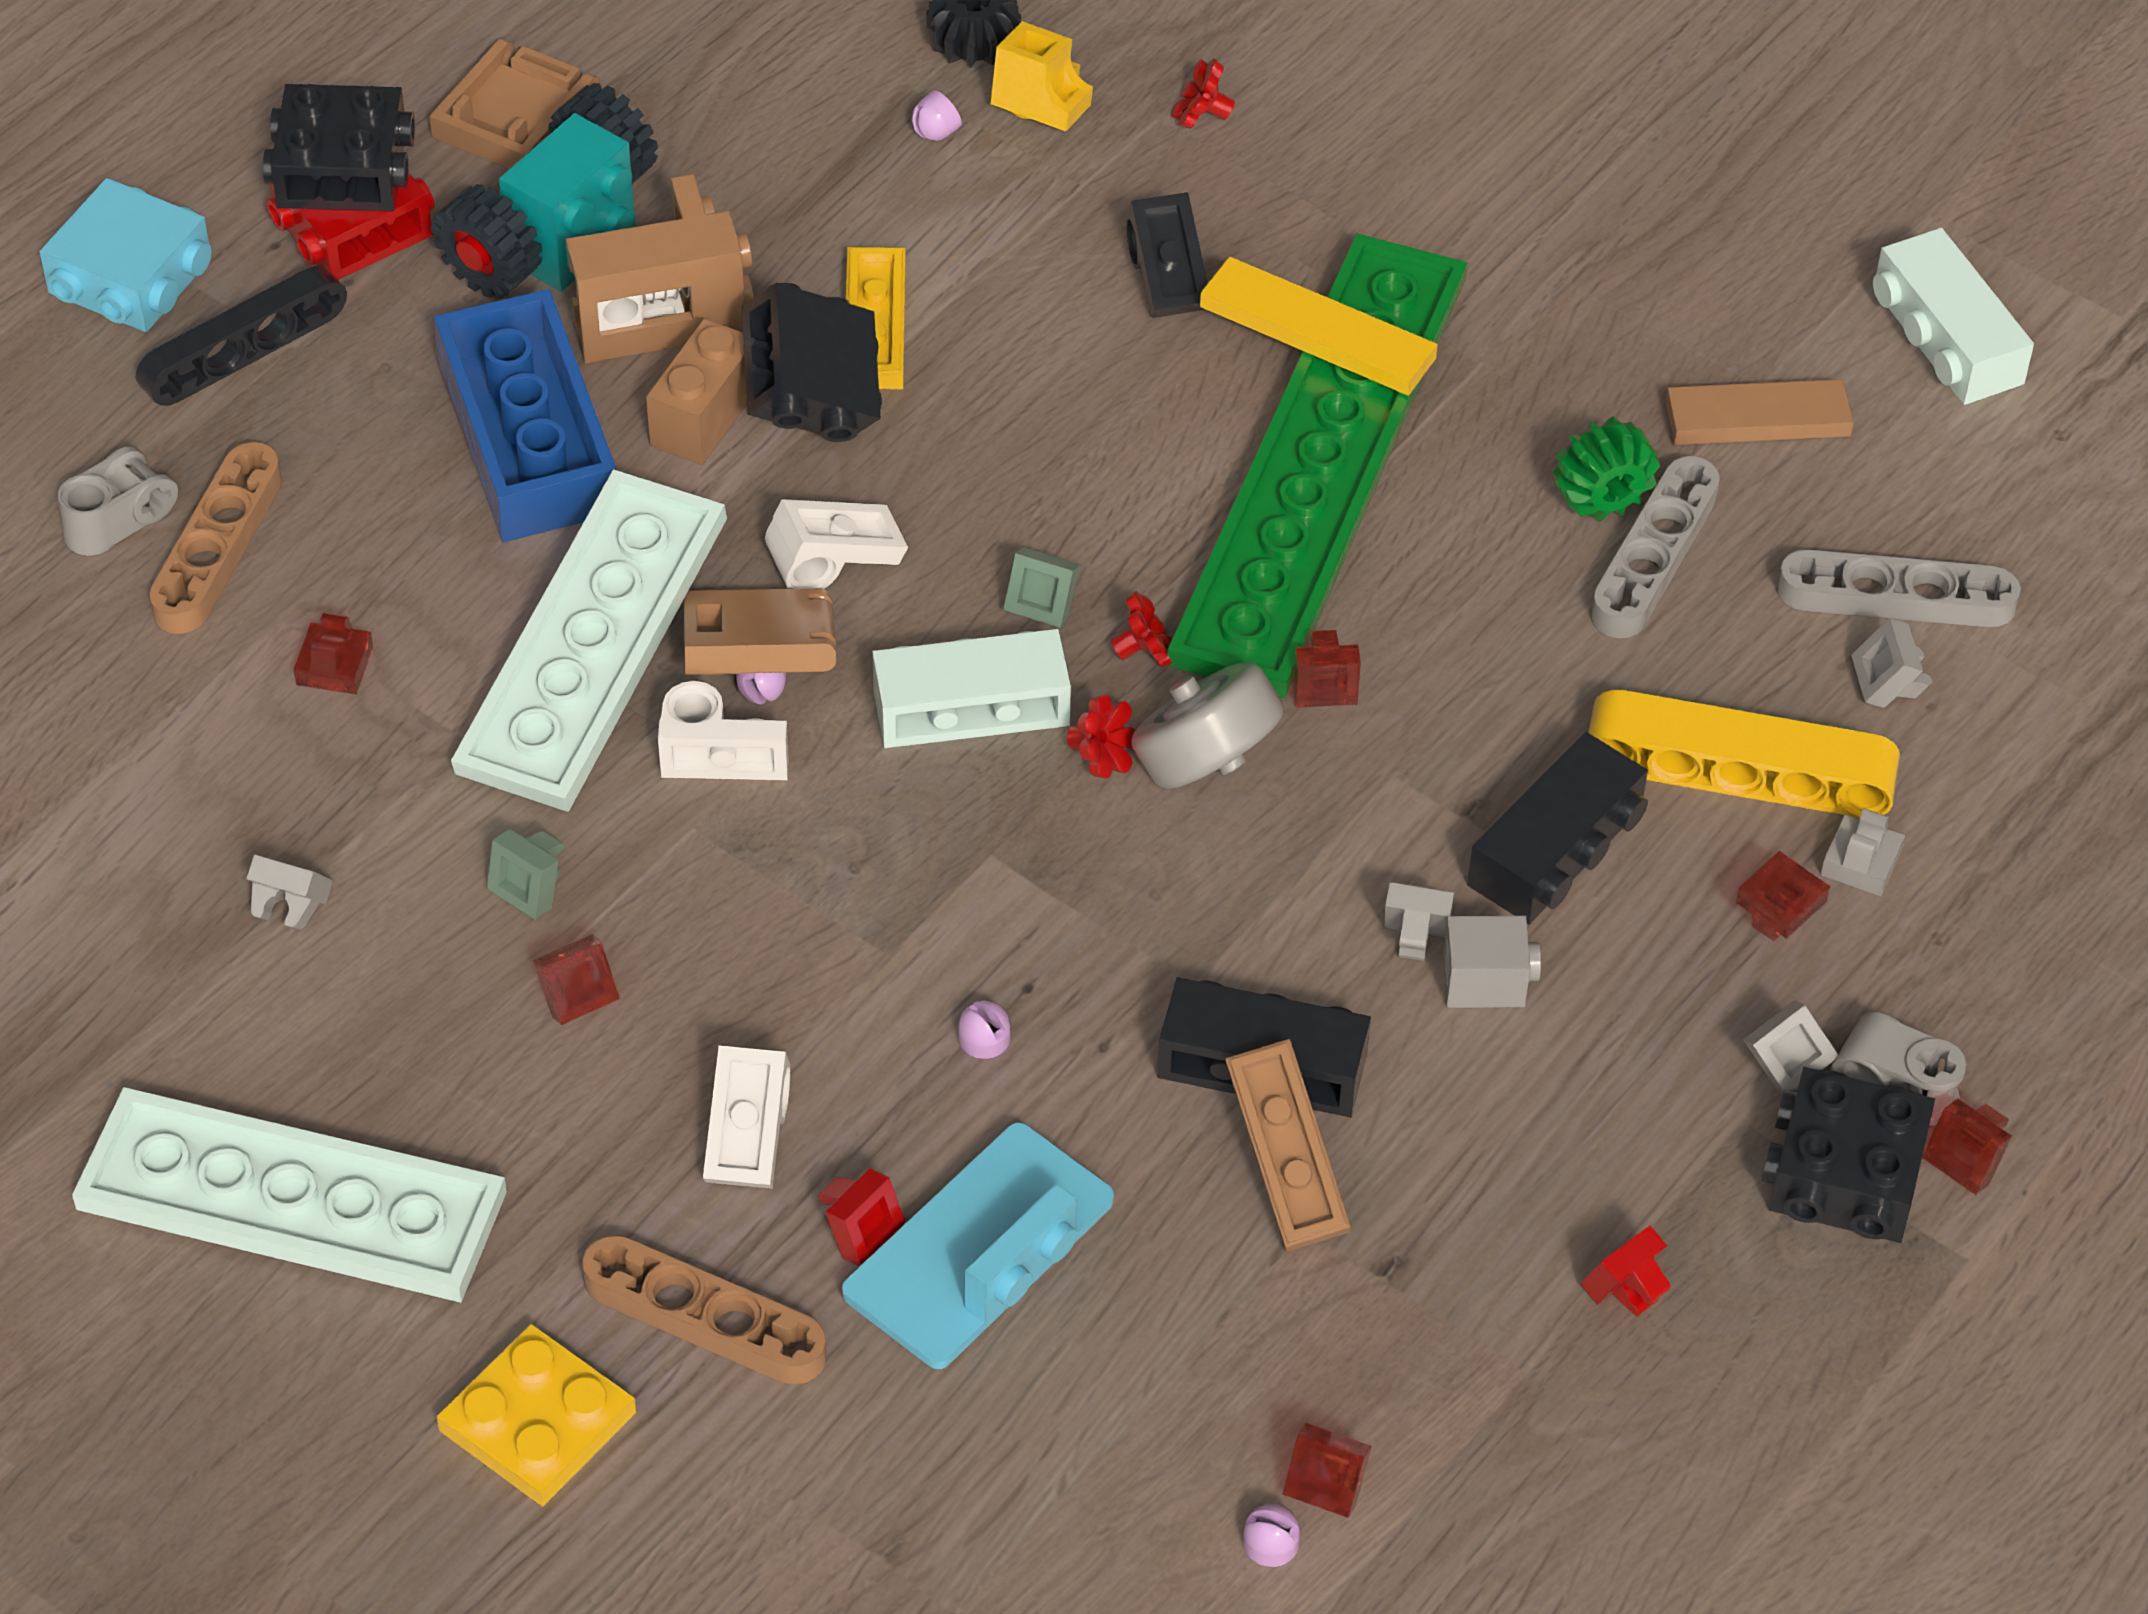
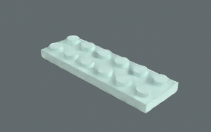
[451,469,727,812]
[72,1087,507,1303]

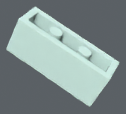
[1873,227,2034,405]
[872,629,1071,748]

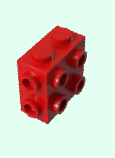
[266,173,435,280]

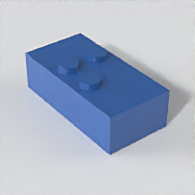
[434,289,617,543]

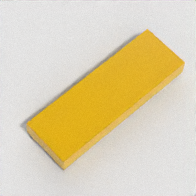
[846,247,906,389]

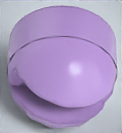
[911,90,962,141]
[736,673,786,705]
[958,1000,1011,1059]
[1243,1503,1300,1567]

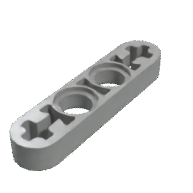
[1591,456,1720,639]
[1777,550,2021,627]

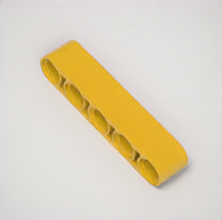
[1588,690,1900,818]

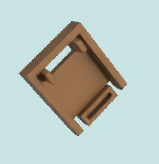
[429,39,600,169]
[684,588,836,675]

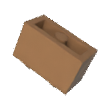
[646,318,747,466]

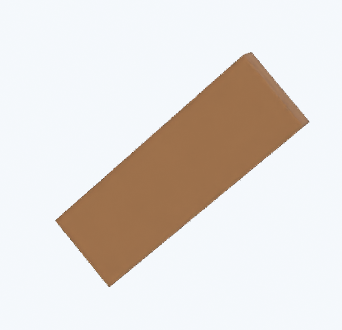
[1665,379,1854,445]
[1226,1039,1351,1252]

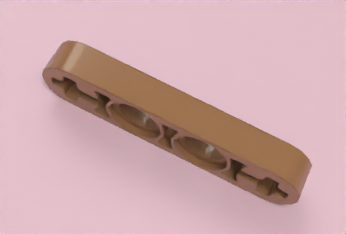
[149,442,282,634]
[582,1236,827,1385]

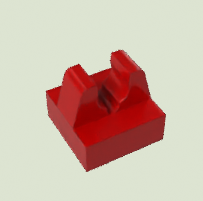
[818,1168,906,1267]
[1580,1225,1671,1317]

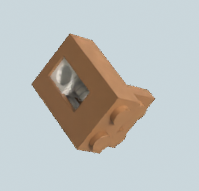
[566,174,754,363]

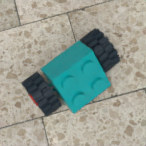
[431,83,658,299]

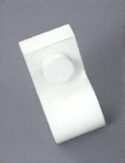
[765,499,908,589]
[658,681,789,780]
[703,1046,791,1189]

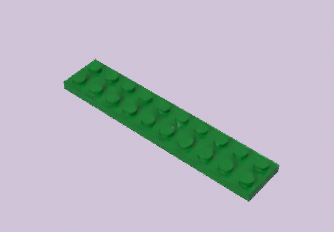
[1167,233,1468,699]

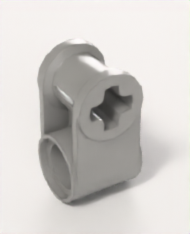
[58,447,178,556]
[1831,1012,1967,1126]

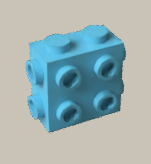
[39,178,212,333]

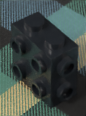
[263,84,415,212]
[742,283,882,442]
[1762,1066,1935,1243]

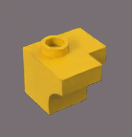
[991,21,1093,131]

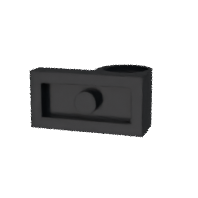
[1126,192,1208,318]

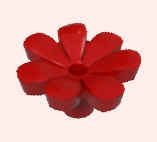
[1171,58,1235,129]
[1111,591,1173,668]
[1067,695,1135,779]

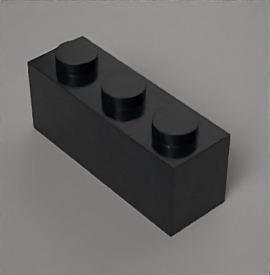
[1467,732,1648,925]
[1157,977,1371,1118]

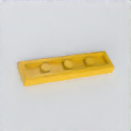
[1200,256,1438,396]

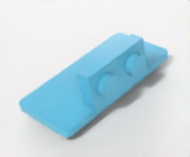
[842,1123,1114,1369]

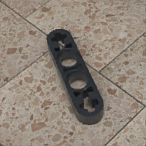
[136,266,347,406]

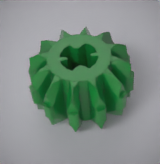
[1552,416,1660,522]

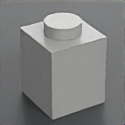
[1443,916,1541,1008]

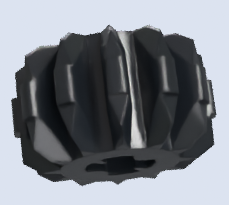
[926,0,1021,68]

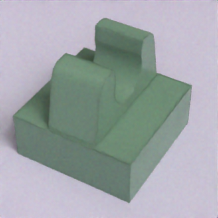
[1003,547,1081,628]
[487,829,564,920]

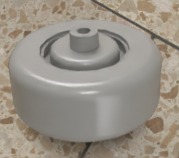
[1131,662,1284,789]

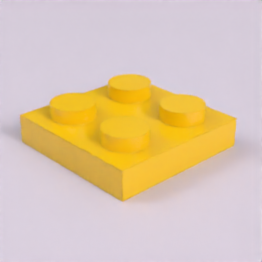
[437,1324,636,1507]

